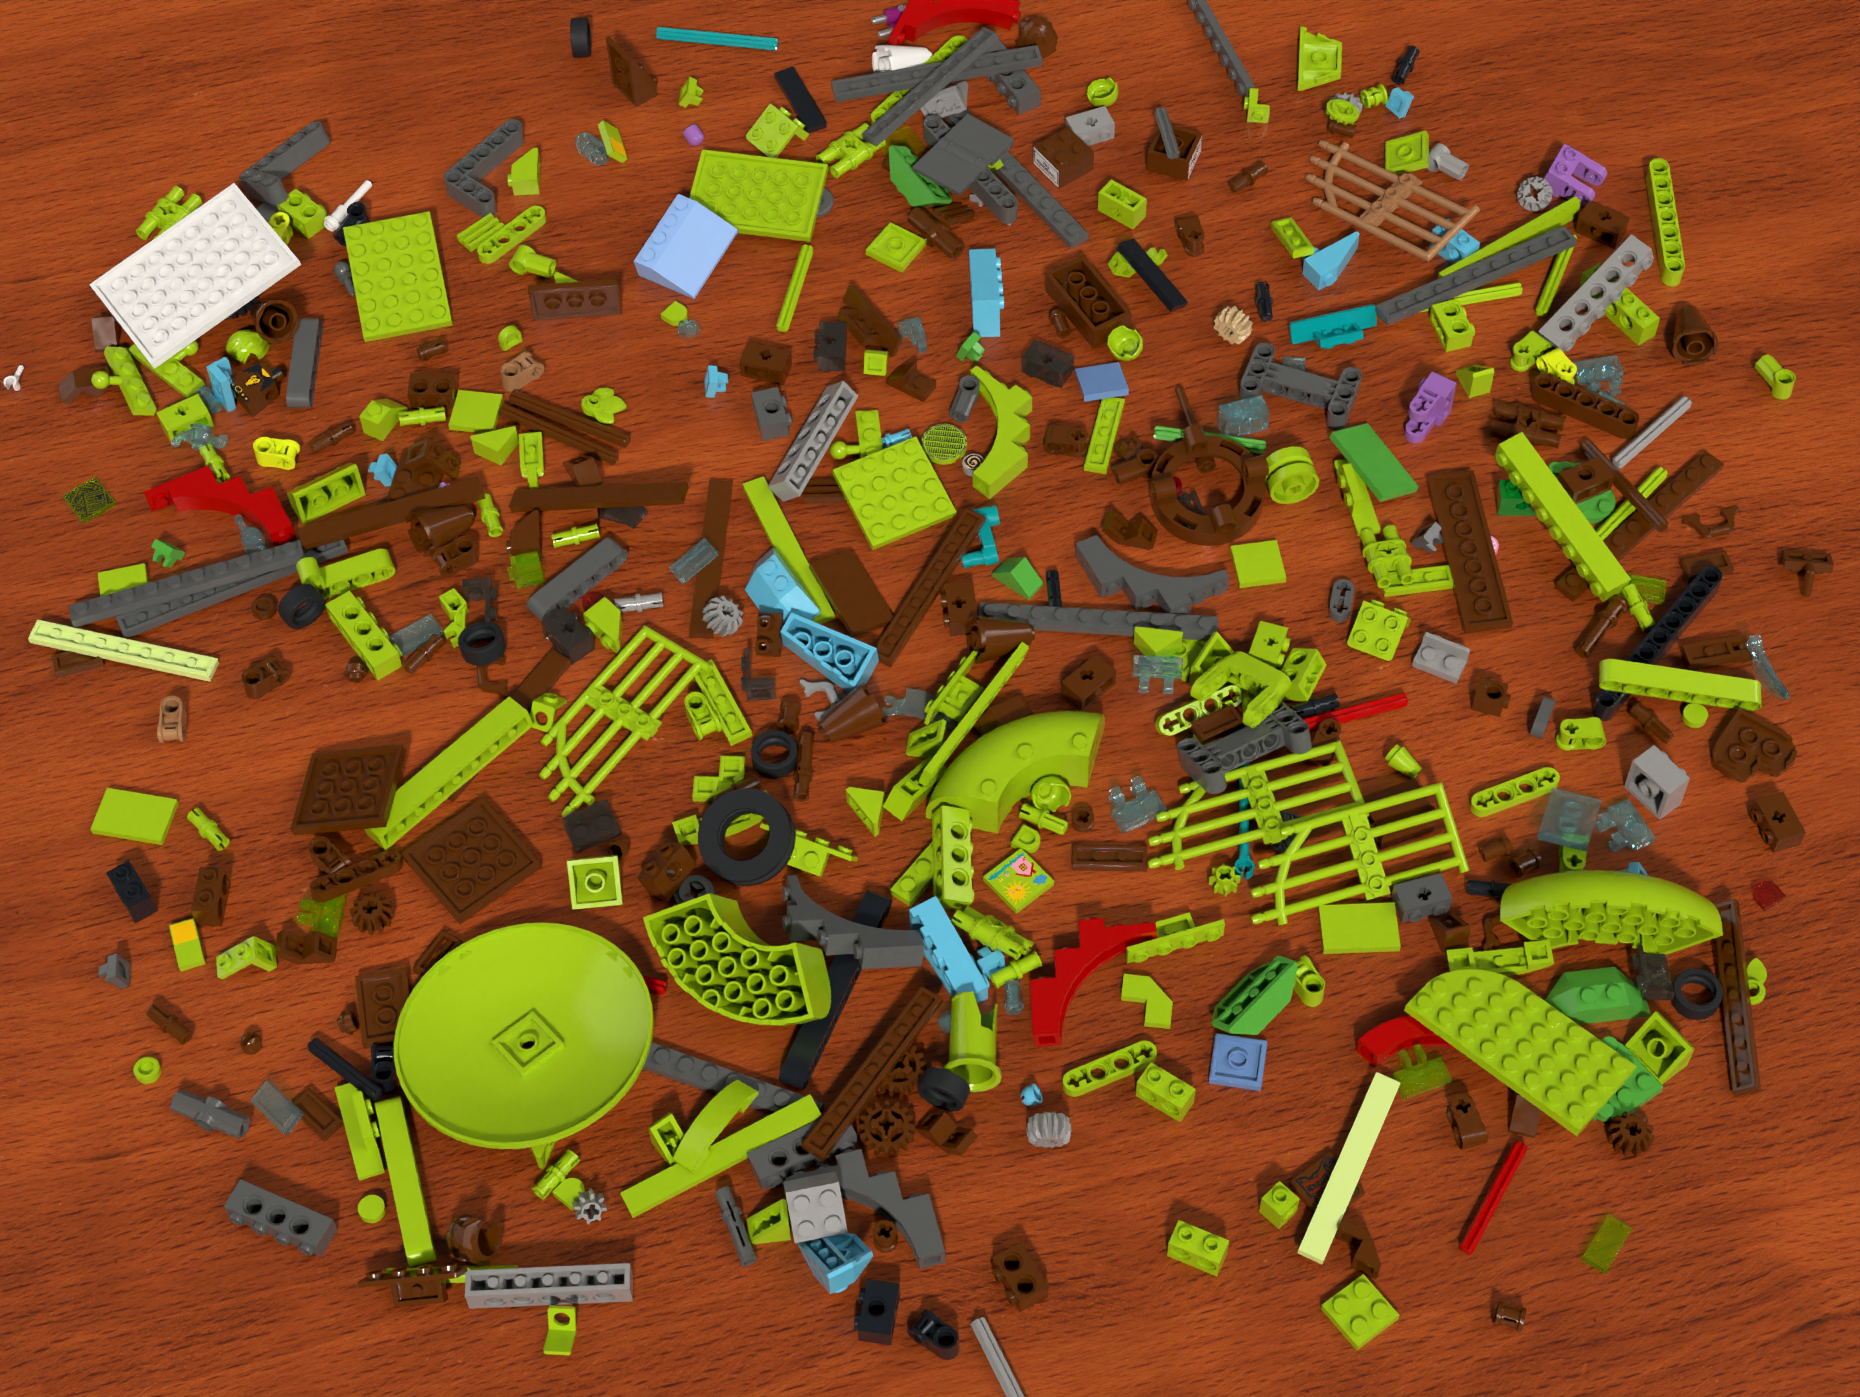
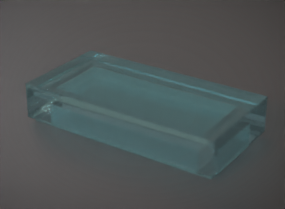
[669,538,719,584]
[389,614,443,657]
[250,1081,304,1135]

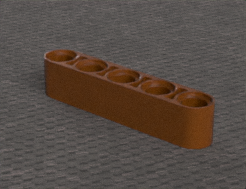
[1531,373,1640,440]

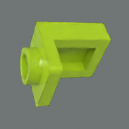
[1244,88,1270,123]

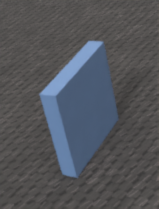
[1075,362,1129,402]
[1209,1033,1267,1091]

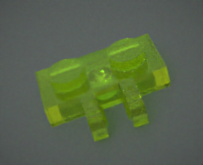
[296,893,348,938]
[1392,1044,1452,1100]

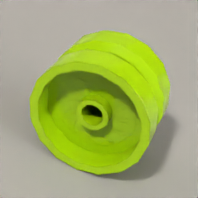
[1265,446,1319,504]

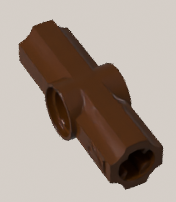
[907,207,965,260]

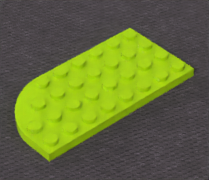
[1404,969,1637,1136]

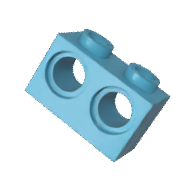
[1429,218,1480,265]

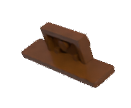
[837,285,902,357]
[358,1262,468,1307]

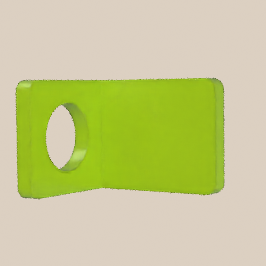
[530,693,567,733]
[543,1305,577,1355]

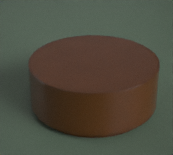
[251,596,277,620]

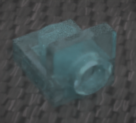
[898,317,927,353]

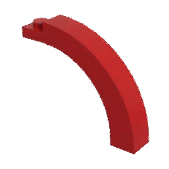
[1356,1015,1456,1068]

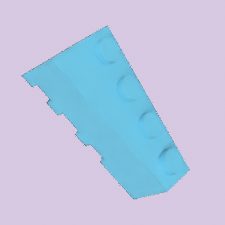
[969,249,1004,337]
[780,612,879,694]
[909,896,990,1004]

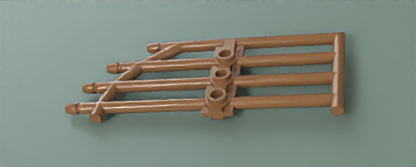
[1306,140,1480,262]

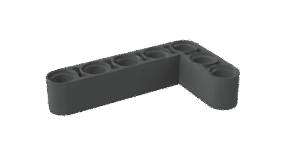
[443,119,524,217]
[239,121,330,205]

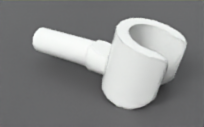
[3,365,24,391]

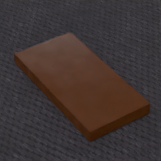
[528,279,622,320]
[809,550,894,637]

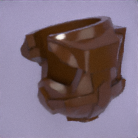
[1015,15,1058,59]
[445,1214,502,1266]

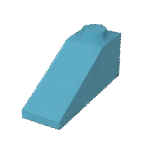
[1302,231,1360,291]

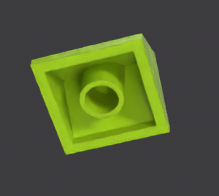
[1189,632,1234,700]
[567,855,623,910]
[1625,1011,1695,1085]

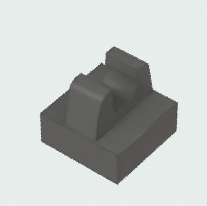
[1411,522,1443,553]
[98,954,131,989]

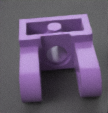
[1543,143,1607,207]
[1405,371,1456,443]

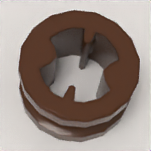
[1072,807,1094,832]

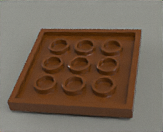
[290,744,406,835]
[401,798,542,924]

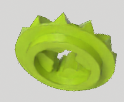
[1326,99,1359,125]

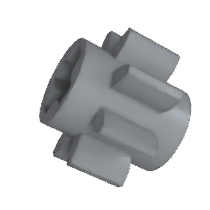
[572,1188,607,1224]

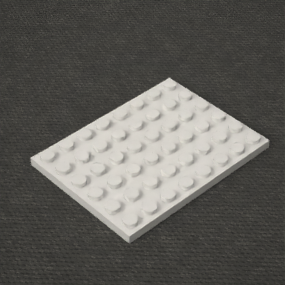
[89,183,301,369]

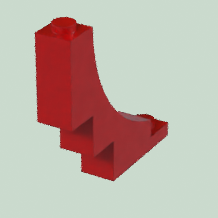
[888,0,1022,46]
[144,465,297,547]

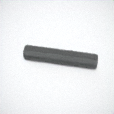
[1155,107,1180,160]

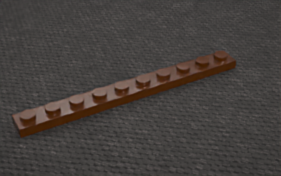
[1555,451,1724,602]

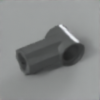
[949,375,980,423]

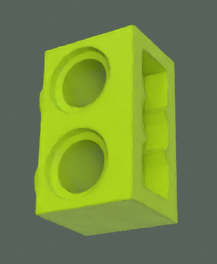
[277,189,327,239]
[1429,299,1475,352]
[1281,648,1327,701]
[1136,1063,1196,1122]
[1167,1220,1229,1276]

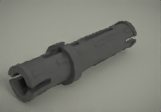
[715,1187,757,1267]

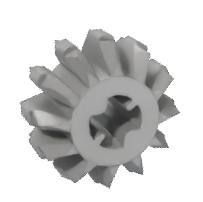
[702,595,743,638]
[1027,1112,1072,1148]

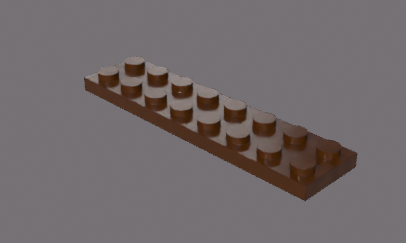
[1427,470,1513,633]

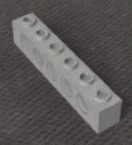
[1538,234,1654,352]
[768,381,858,502]
[465,1263,633,1309]

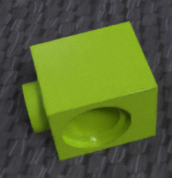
[1259,1181,1300,1229]

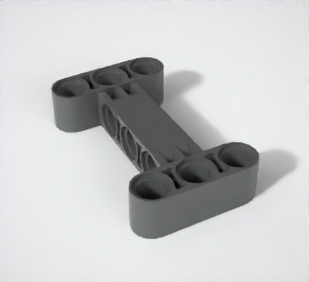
[1239,342,1362,431]
[1177,701,1312,794]

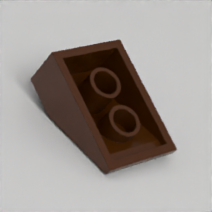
[606,36,657,107]

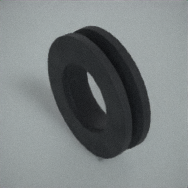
[698,788,796,886]

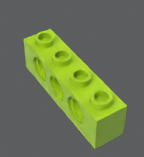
[1579,263,1660,346]
[325,590,402,681]
[932,805,974,911]

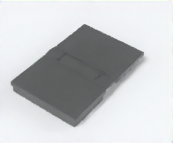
[913,114,1014,196]

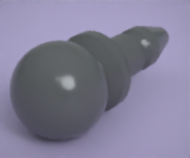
[334,261,355,297]

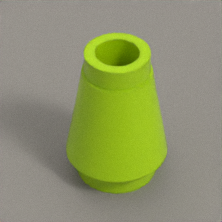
[1385,744,1422,779]

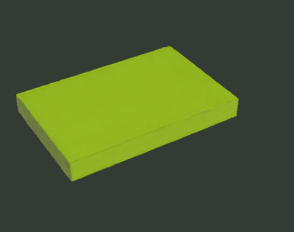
[90,788,179,845]
[1318,902,1401,954]

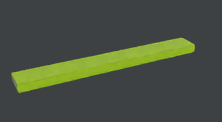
[1439,196,1581,278]
[742,476,835,624]
[918,642,1029,786]
[620,1094,822,1218]

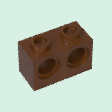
[407,373,459,409]
[191,867,231,926]
[991,1242,1049,1312]

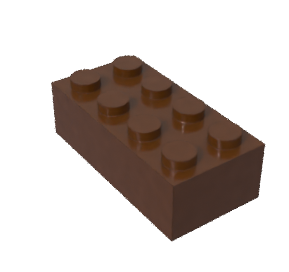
[1045,256,1132,349]

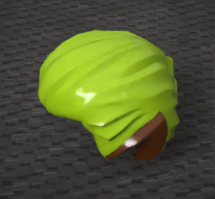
[226,329,271,364]

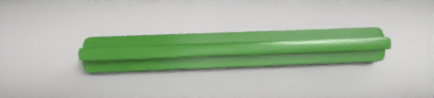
[1153,426,1266,454]

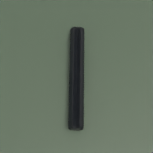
[307,1038,383,1101]

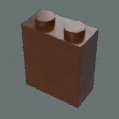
[1363,778,1437,850]

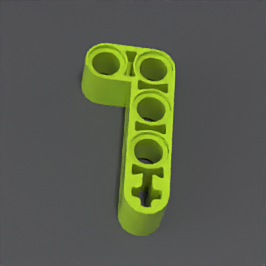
[296,549,395,599]

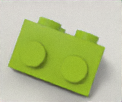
[746,103,809,158]
[1347,599,1411,661]

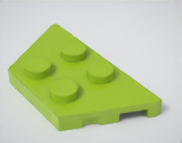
[1298,27,1342,91]

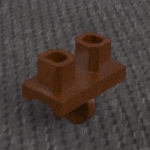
[755,612,783,657]

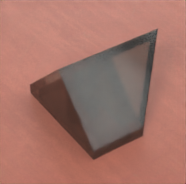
[597,506,648,529]

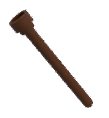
[1175,385,1216,474]

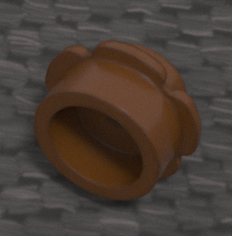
[343,663,367,682]
[337,1010,359,1035]

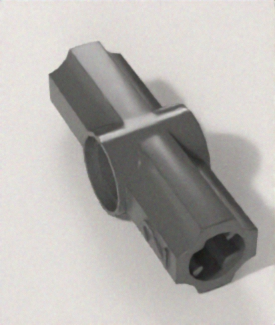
[170,1089,251,1140]

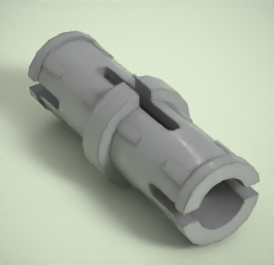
[614,592,664,613]

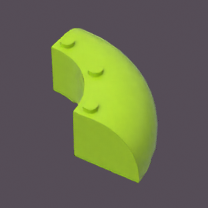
[926,711,1105,834]
[1500,870,1723,958]
[643,893,831,1026]

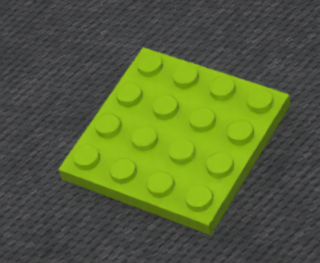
[832,436,957,550]

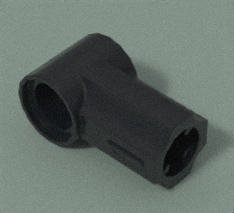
[333,202,370,247]

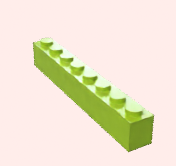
[1495,432,1631,602]
[364,696,534,851]

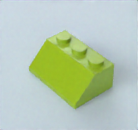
[287,462,366,525]

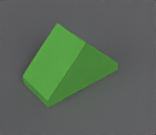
[992,557,1043,600]

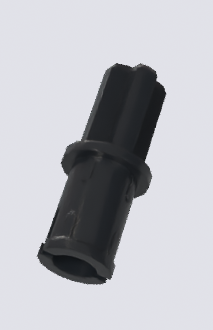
[1255,282,1273,322]
[1466,879,1511,900]

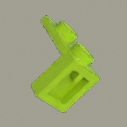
[216,936,277,979]

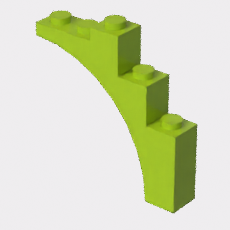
[970,365,1032,499]

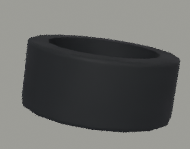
[570,17,591,58]
[278,584,326,629]
[458,622,506,666]
[751,730,798,779]
[1670,968,1723,1020]
[917,1067,970,1111]

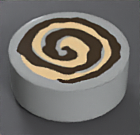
[962,454,985,477]

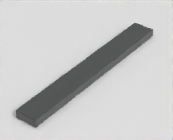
[862,27,999,147]

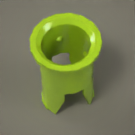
[943,991,1002,1092]

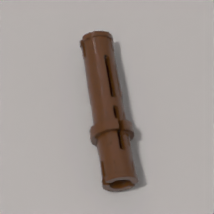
[793,732,814,802]

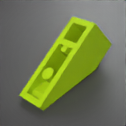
[883,755,947,821]

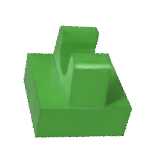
[956,332,985,362]
[151,539,185,568]

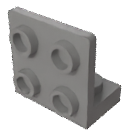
[920,81,968,119]

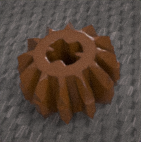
[350,891,394,936]
[1608,1111,1654,1158]

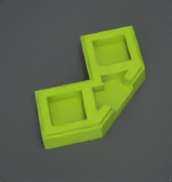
[692,756,745,802]
[1121,974,1173,1029]

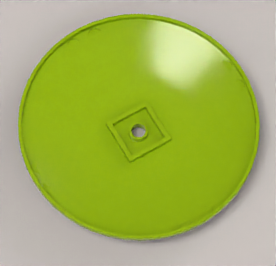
[394,923,654,1149]

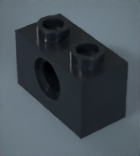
[106,860,158,923]
[854,1279,901,1345]

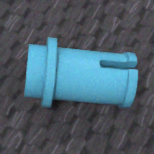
[882,429,912,449]

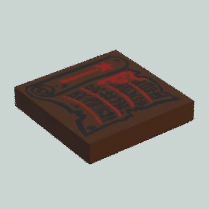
[1289,1152,1365,1214]

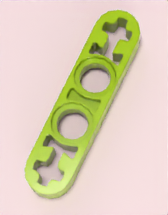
[477,206,546,264]
[1155,685,1243,736]
[1470,767,1560,817]
[1062,1041,1157,1097]

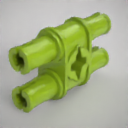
[816,123,886,179]
[136,186,202,240]
[1360,525,1415,588]
[951,906,1034,960]

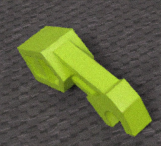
[1108,247,1168,278]
[439,588,469,648]

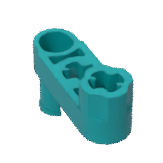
[961,505,1000,569]

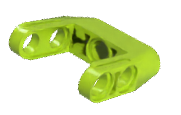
[1191,651,1292,728]

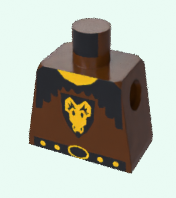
[229,364,284,418]

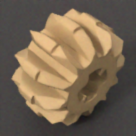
[1213,306,1253,345]

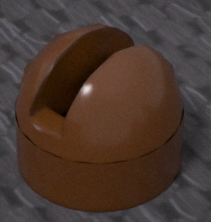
[607,839,630,860]
[240,1032,262,1055]

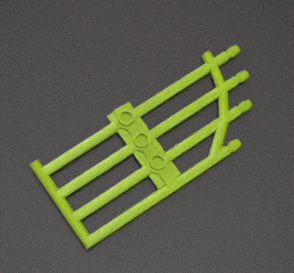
[539,625,713,819]
[1147,740,1369,870]
[1250,782,1470,926]

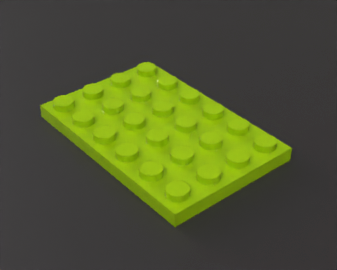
[689,149,829,242]
[343,211,453,342]

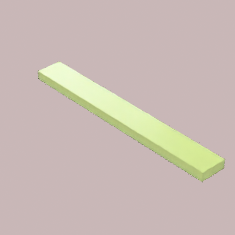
[28,620,219,682]
[1297,1072,1400,1264]

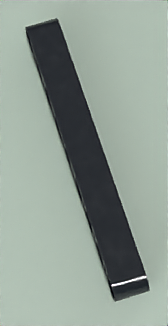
[1592,566,1723,721]
[779,890,892,1090]

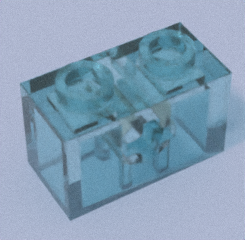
[1217,395,1270,437]

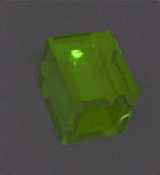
[507,551,545,589]

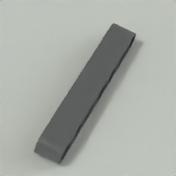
[923,115,1018,224]

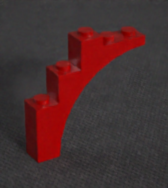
[1030,917,1158,1047]

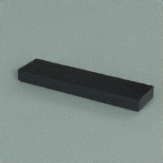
[774,67,827,133]
[1116,238,1188,312]

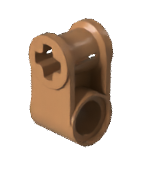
[500,351,544,392]
[157,696,187,743]

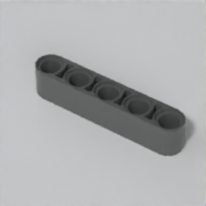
[286,318,322,408]
[526,537,628,623]

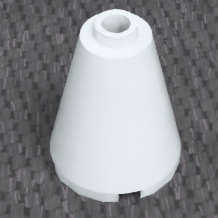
[872,45,932,74]

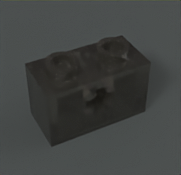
[814,322,847,371]
[1022,339,1074,389]
[541,606,595,665]

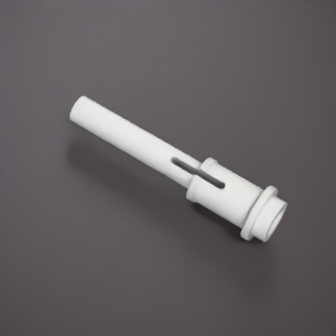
[324,180,372,232]

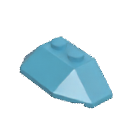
[745,547,821,625]
[797,1233,874,1294]

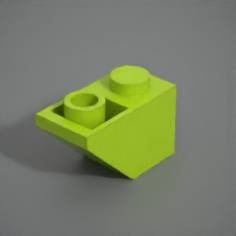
[583,597,623,655]

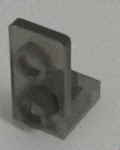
[462,578,498,623]
[741,648,776,701]

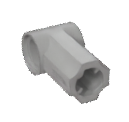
[1426,143,1469,181]

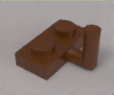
[1781,550,1834,597]

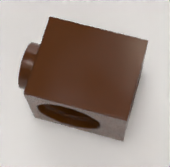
[1471,677,1511,717]

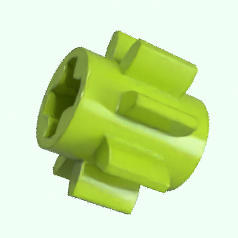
[1208,863,1241,897]

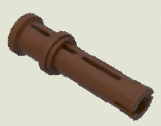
[1575,596,1629,659]

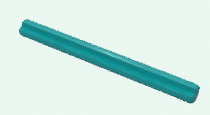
[656,27,779,51]

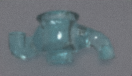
[171,424,228,450]
[234,515,267,554]

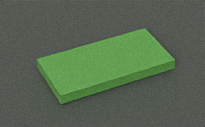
[1329,423,1419,502]

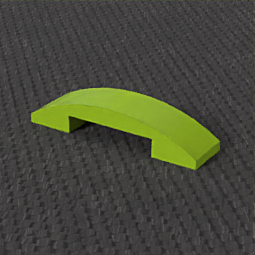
[672,790,767,845]
[1446,940,1554,976]
[673,1080,759,1173]

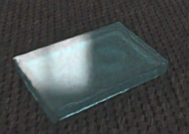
[1537,788,1602,852]

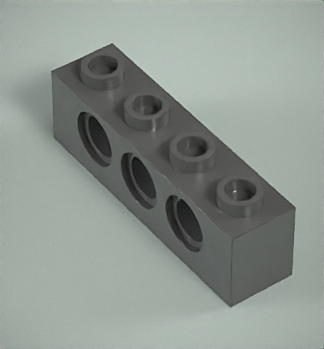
[982,40,1041,115]
[747,1119,858,1190]
[223,1179,338,1258]

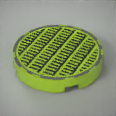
[922,424,967,465]

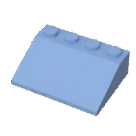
[634,194,738,299]

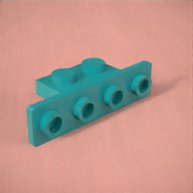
[1289,304,1377,349]

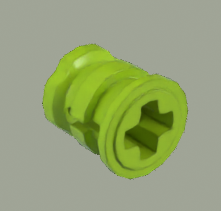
[1360,84,1388,109]

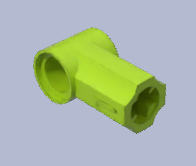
[509,245,557,278]
[1754,354,1796,400]

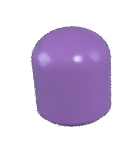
[683,124,704,146]

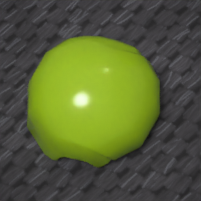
[1087,77,1119,107]
[1107,325,1143,361]
[1030,776,1072,813]

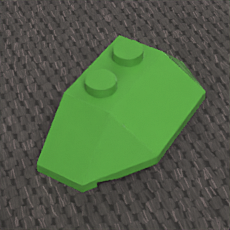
[889,145,952,207]
[1211,955,1298,1035]
[1545,967,1651,1025]

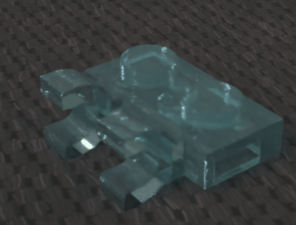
[1573,355,1624,396]
[1133,655,1183,694]
[1109,776,1167,834]
[1594,799,1656,852]

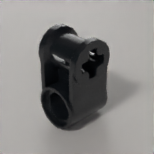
[371,1044,399,1094]
[907,1309,960,1360]

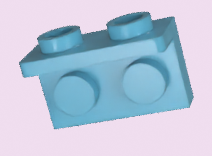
[207,357,236,413]

